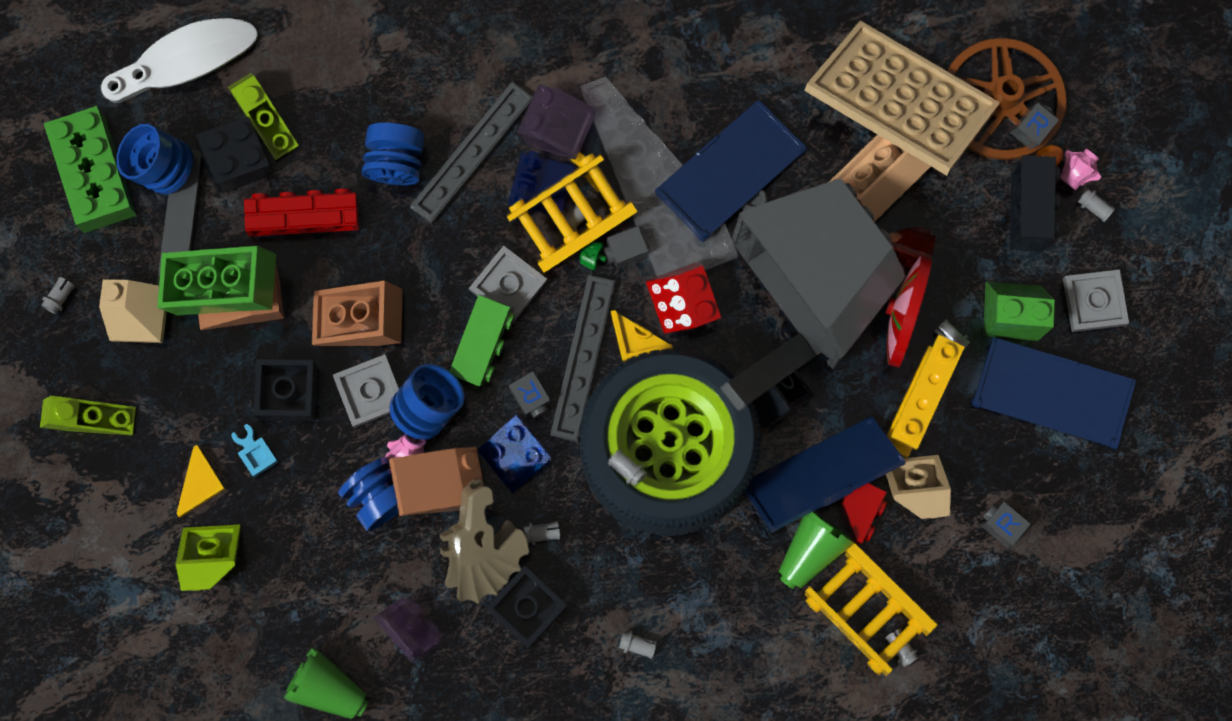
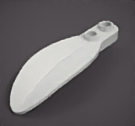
[101,18,257,103]

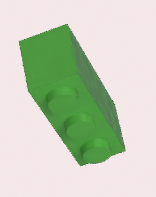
[450,295,515,386]

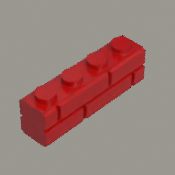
[244,189,360,237]

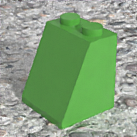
[983,281,1055,341]

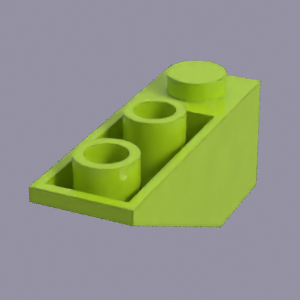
[228,73,299,160]
[40,396,136,435]

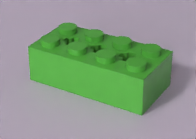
[44,106,137,233]
[157,246,276,315]

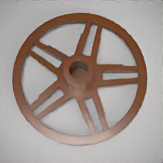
[947,38,1066,160]

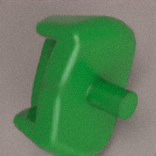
[580,241,606,271]

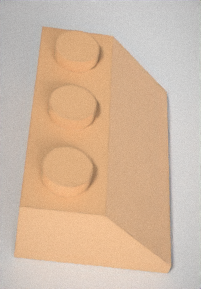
[829,135,931,222]

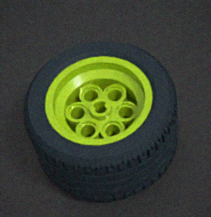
[580,349,761,536]

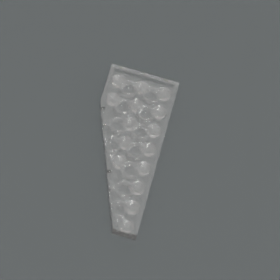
[580,77,738,277]

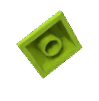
[176,524,241,591]

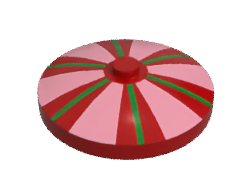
[885,256,932,368]

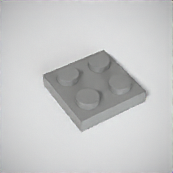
[469,246,547,324]
[1063,269,1129,332]
[333,354,399,428]

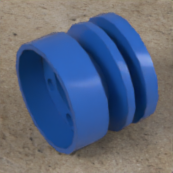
[361,123,425,185]
[116,124,193,195]
[389,364,465,440]
[338,457,399,532]

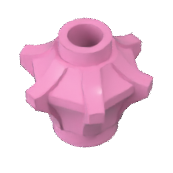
[1059,149,1101,191]
[385,434,426,460]

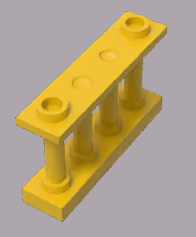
[507,153,637,273]
[886,335,965,458]
[805,543,937,677]

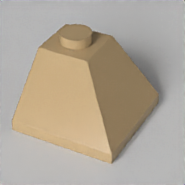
[99,280,167,343]
[886,455,951,519]

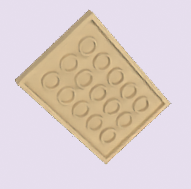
[805,21,1000,176]

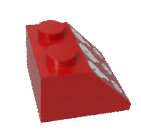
[645,262,721,334]

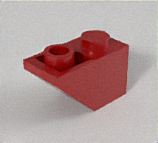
[840,483,887,546]

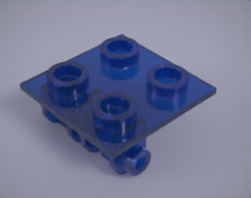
[508,151,574,215]
[478,414,552,493]

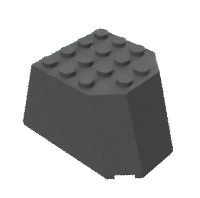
[731,178,905,369]

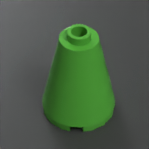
[779,511,854,589]
[283,647,368,719]

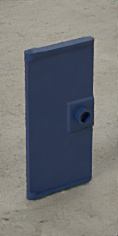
[655,100,807,242]
[971,337,1136,449]
[744,416,906,533]

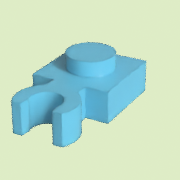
[231,424,278,478]

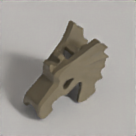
[440,479,529,604]

